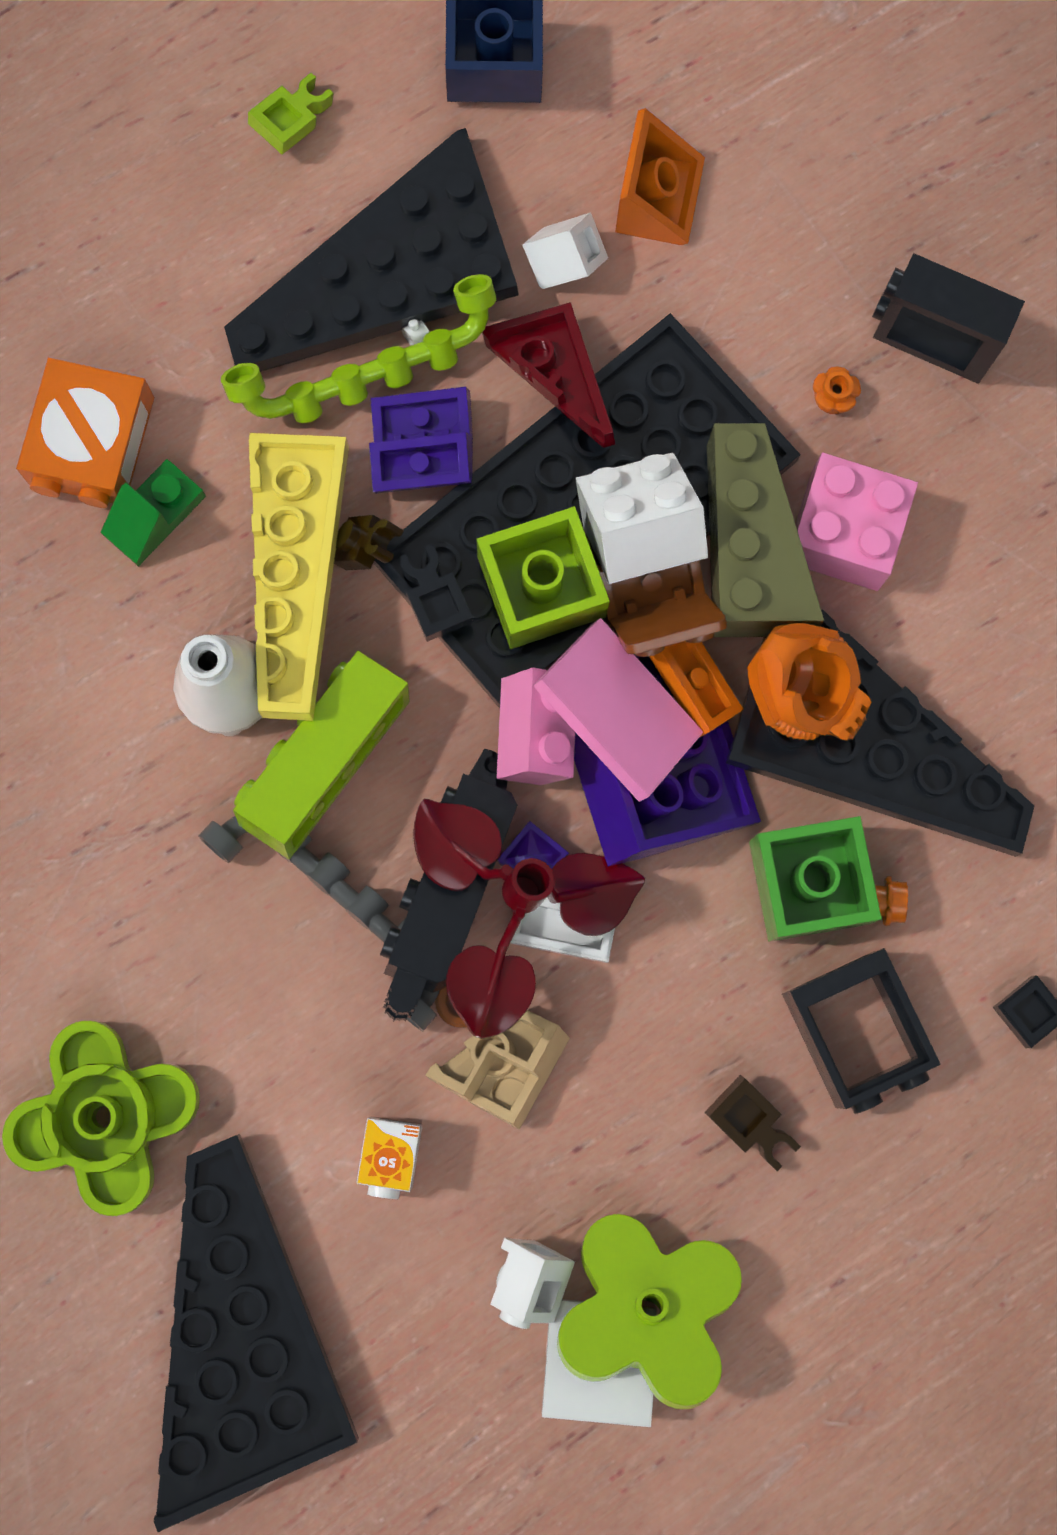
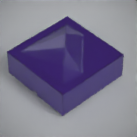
[497,821,569,869]

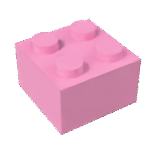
[795,452,918,591]

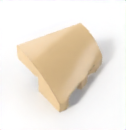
[425,1010,570,1130]

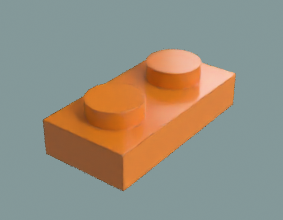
[649,641,744,738]

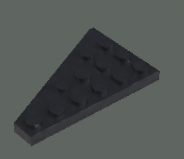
[224,128,519,372]
[726,609,1034,857]
[154,1134,359,1532]

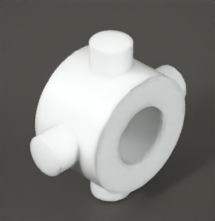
[401,319,430,345]

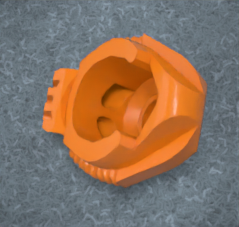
[747,623,872,740]

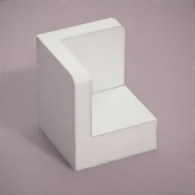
[522,213,608,289]

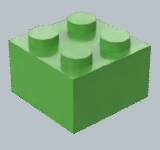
[749,816,882,942]

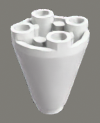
[173,635,262,736]

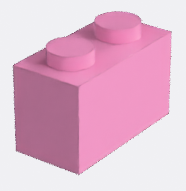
[497,667,575,785]

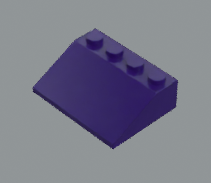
[574,654,761,867]

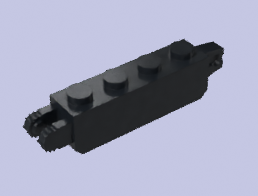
[380,749,518,1022]

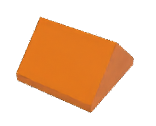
[615,108,705,245]

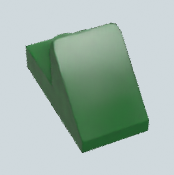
[101,459,206,567]

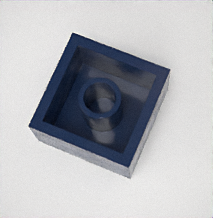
[445,0,543,103]

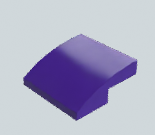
[369,387,473,494]

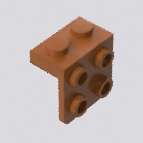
[597,560,727,657]

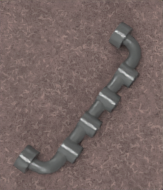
[198,816,440,1032]

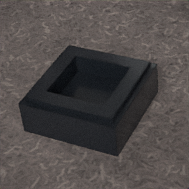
[993,975,1057,1048]

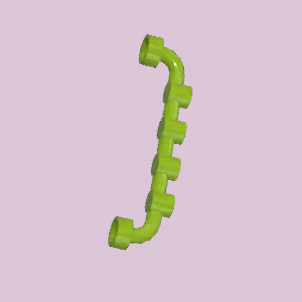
[221,274,497,423]

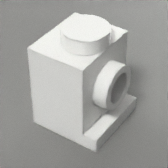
[490,1238,575,1329]

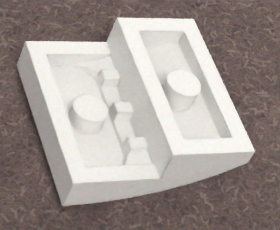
[542,1299,657,1427]

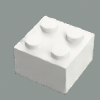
[576,452,708,584]

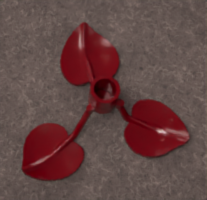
[413,799,645,1039]

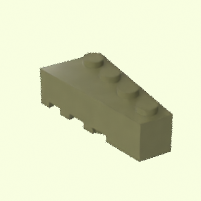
[707,423,824,637]

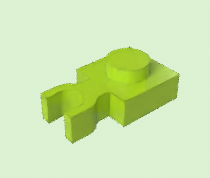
[248,73,334,155]

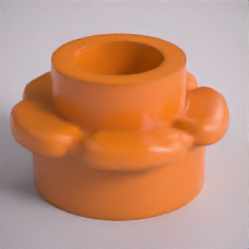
[813,366,861,414]
[875,876,908,926]

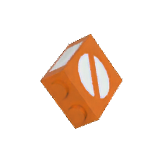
[16,357,155,508]

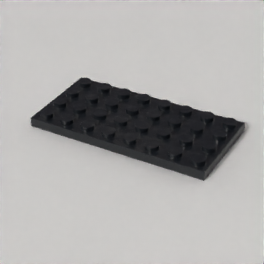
[373,313,801,708]

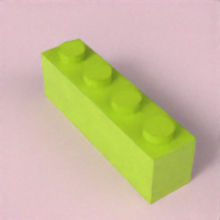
[233,651,410,860]

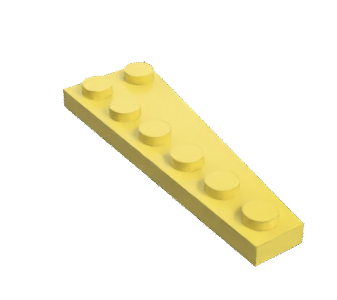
[249,433,349,721]

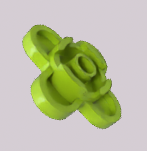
[2,1021,200,1216]
[557,1214,742,1410]

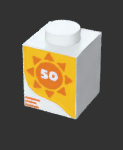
[356,1117,422,1199]

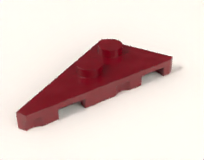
[482,302,615,448]

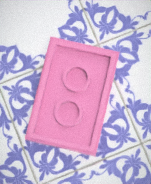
[533,618,703,802]

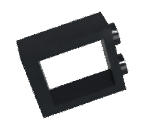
[872,253,1025,384]
[782,948,941,1114]

